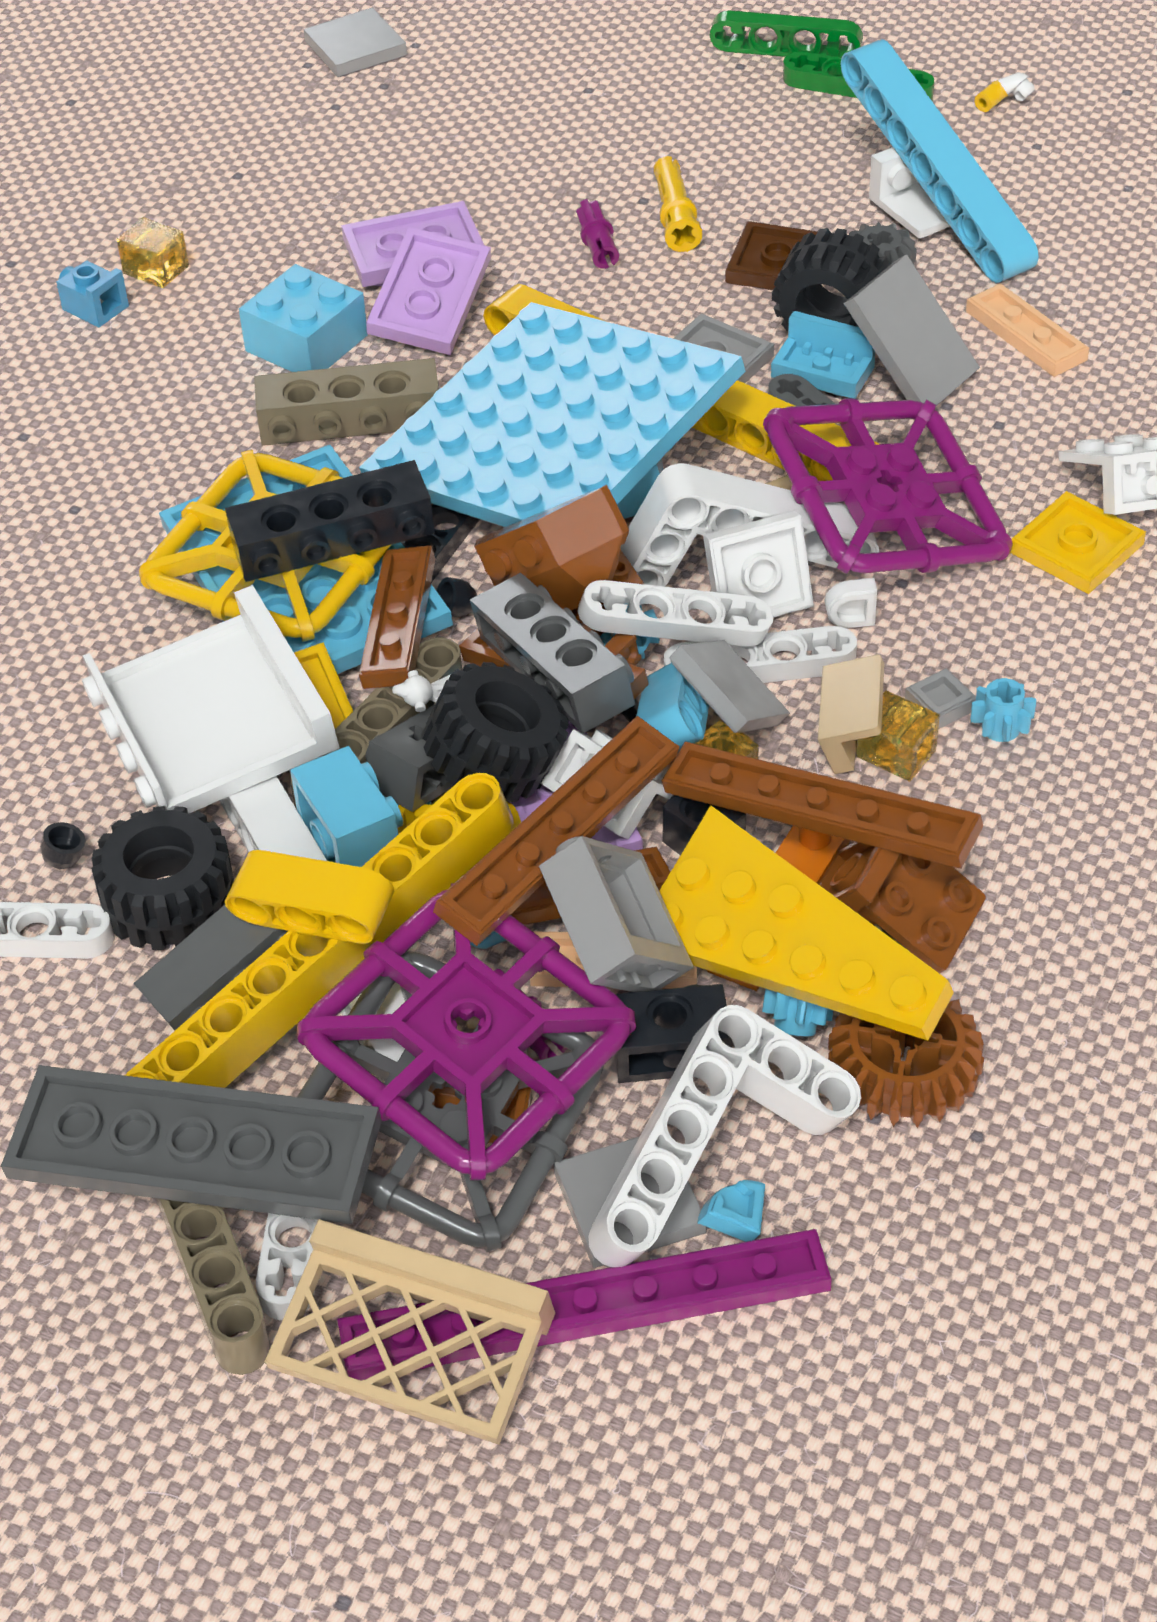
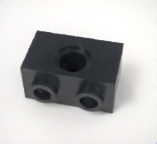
[615,984,732,1084]

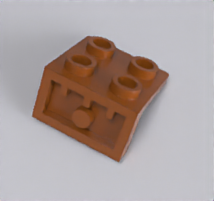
[856,853,986,974]

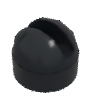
[437,577,477,618]
[40,822,86,870]

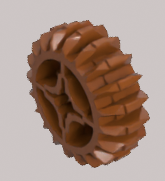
[828,999,984,1128]

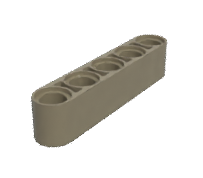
[290,637,462,809]
[156,1198,270,1375]

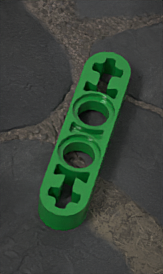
[709,10,863,58]
[783,51,935,101]

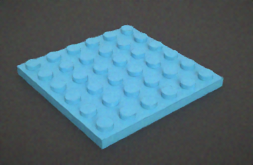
[359,302,746,527]

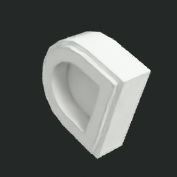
[824,578,877,628]

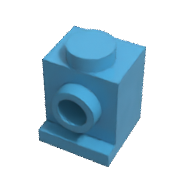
[56,260,129,328]

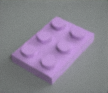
[341,201,485,287]
[366,226,491,355]

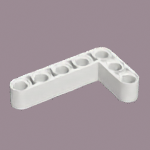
[621,463,879,587]
[588,1005,861,1268]

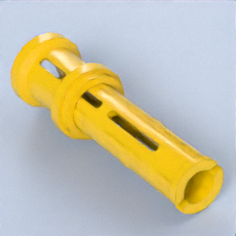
[653,156,702,252]

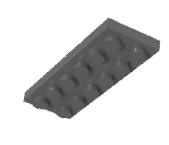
[1,1065,382,1224]

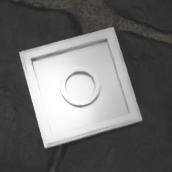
[703,510,814,624]

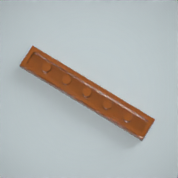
[433,716,679,946]
[661,741,983,869]

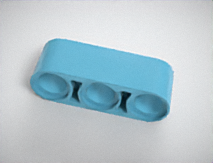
[636,663,709,754]

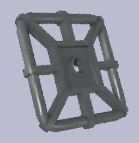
[297,951,604,1253]

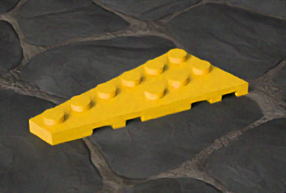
[659,806,954,1041]

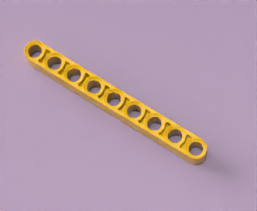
[124,773,514,1088]

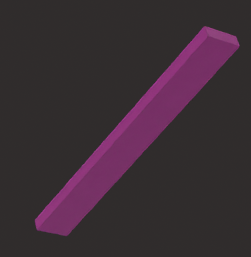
[337,1229,832,1381]

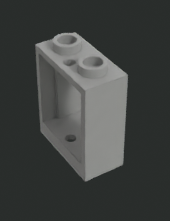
[539,836,694,992]

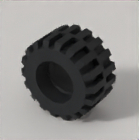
[772,228,890,331]
[422,662,569,803]
[91,806,234,950]

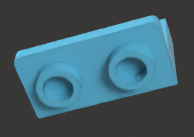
[771,311,875,399]

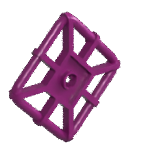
[763,398,1013,574]
[297,883,636,1181]

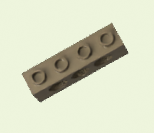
[254,358,439,446]

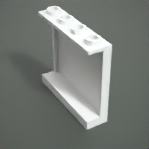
[82,585,340,814]

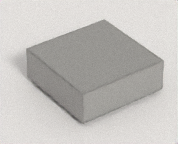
[905,668,976,731]

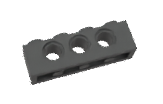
[470,573,635,733]

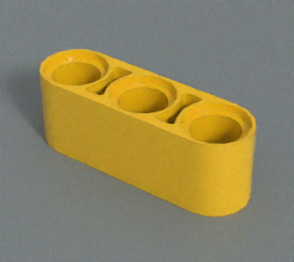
[224,850,394,944]

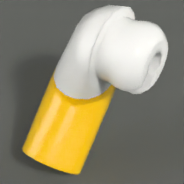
[974,72,1035,112]

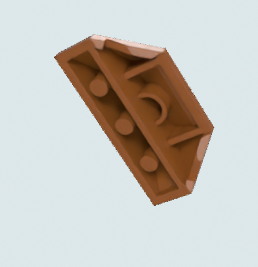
[474,485,629,610]

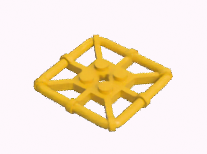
[139,449,391,642]

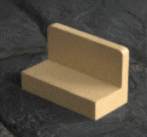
[818,654,884,774]

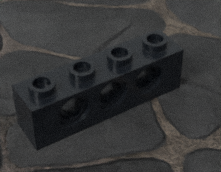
[225,460,435,582]

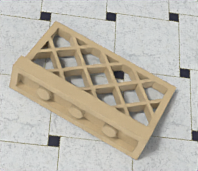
[265,1219,555,1445]

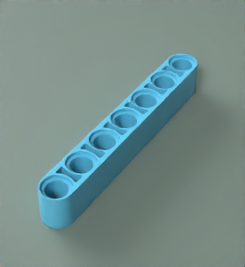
[841,39,1039,283]

